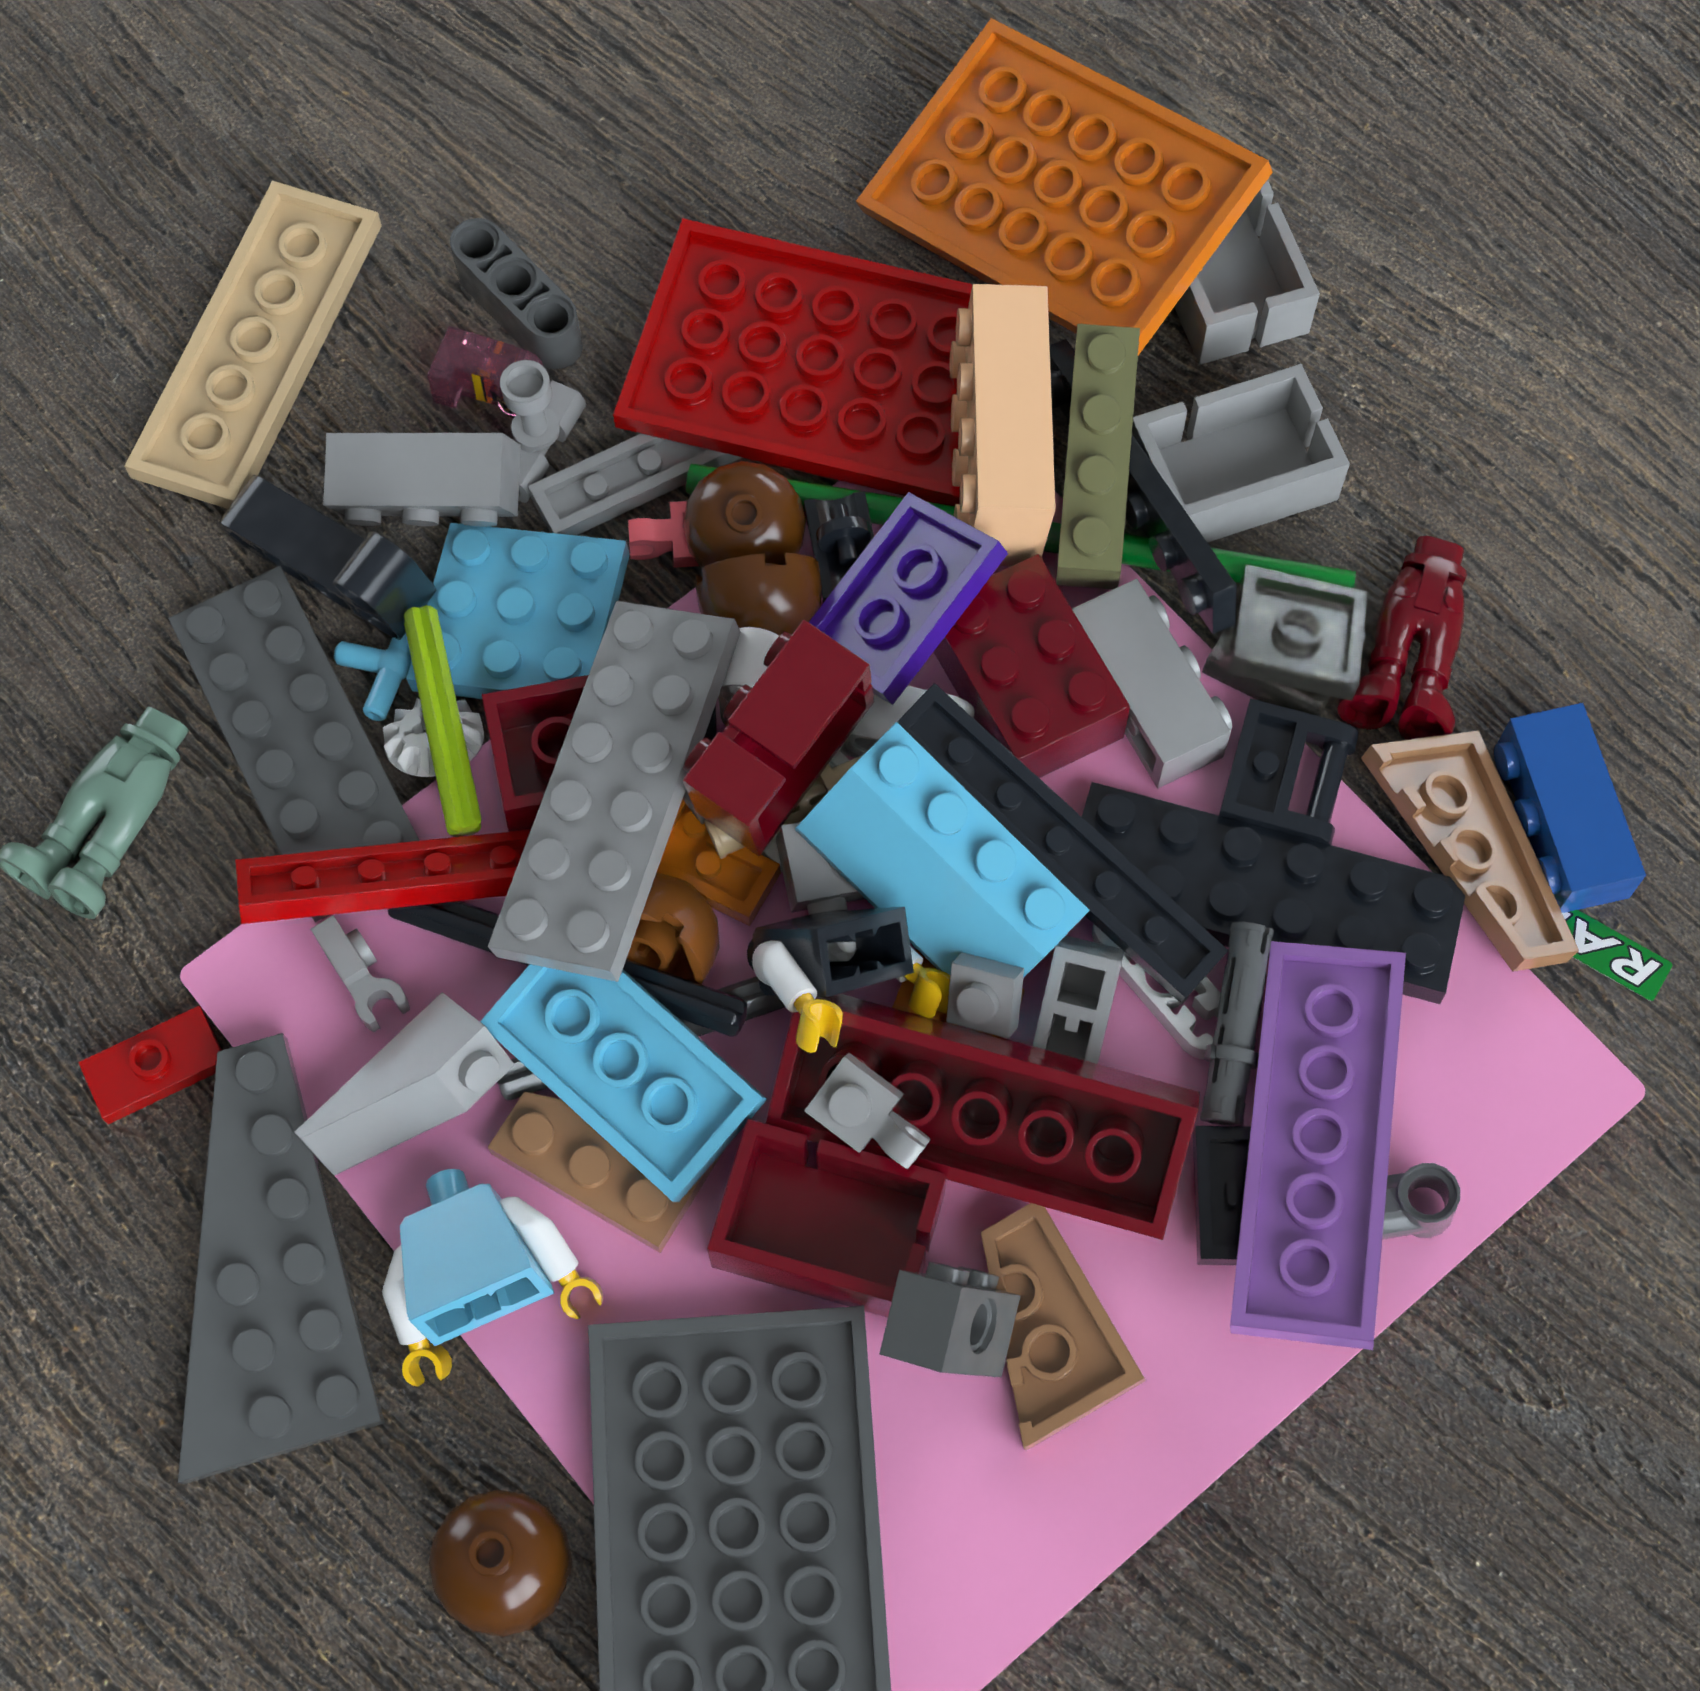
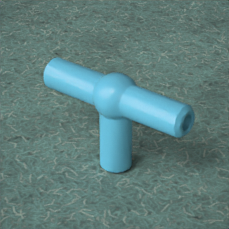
[334,633,411,721]

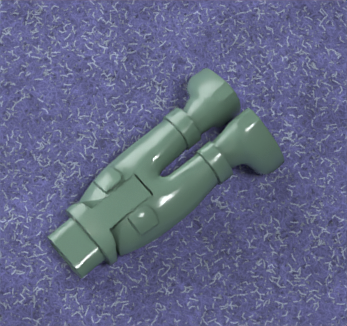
[0,707,189,919]

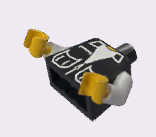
[747,907,950,1053]

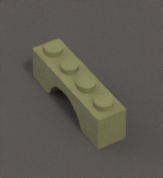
[1056,324,1140,589]

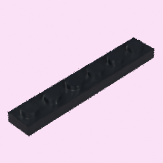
[1050,339,1236,634]
[897,683,1229,1002]

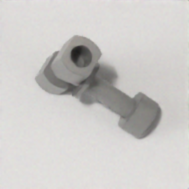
[500,360,586,503]

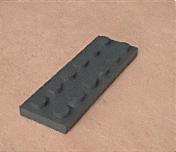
[168,566,420,922]

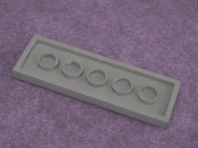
[488,601,741,982]

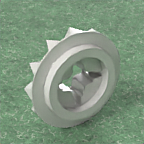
[383,698,484,777]

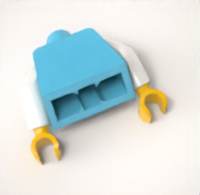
[382,1169,603,1387]

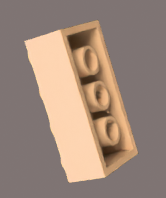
[950,284,1056,566]

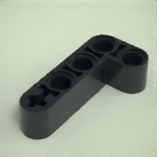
[217,475,436,640]

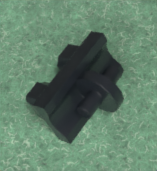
[804,491,874,603]

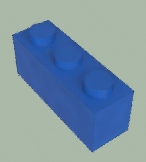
[1494,703,1646,913]

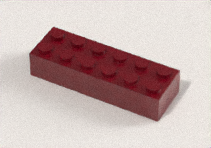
[765,994,1200,1240]

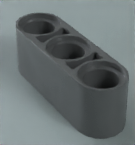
[450,218,583,370]

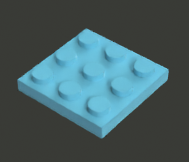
[406,523,630,699]

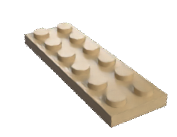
[125,181,382,509]

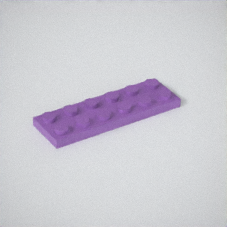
[1230,941,1406,1350]

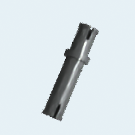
[1200,922,1274,1126]

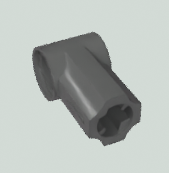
[1382,1163,1460,1240]

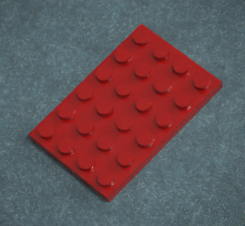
[613,218,973,506]

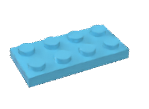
[480,964,768,1202]

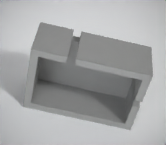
[1174,151,1320,365]
[1132,364,1350,543]

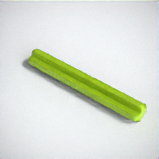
[404,605,482,837]

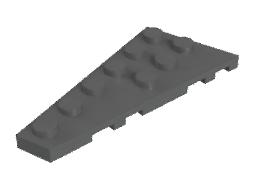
[178,1033,385,1484]

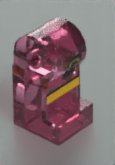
[427,326,543,418]

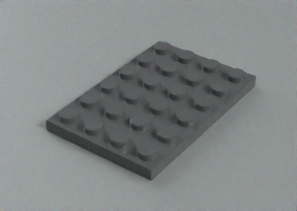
[588,1306,891,1691]

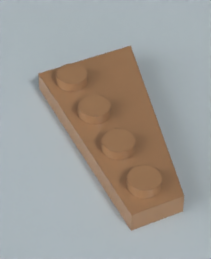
[1361,730,1579,972]

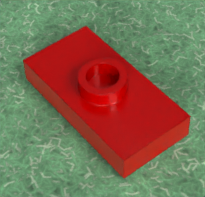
[78,1005,222,1125]

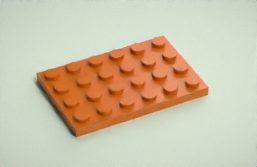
[856,18,1273,356]

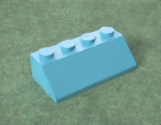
[795,722,1090,978]

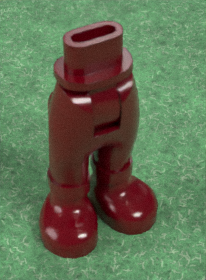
[1337,536,1467,740]

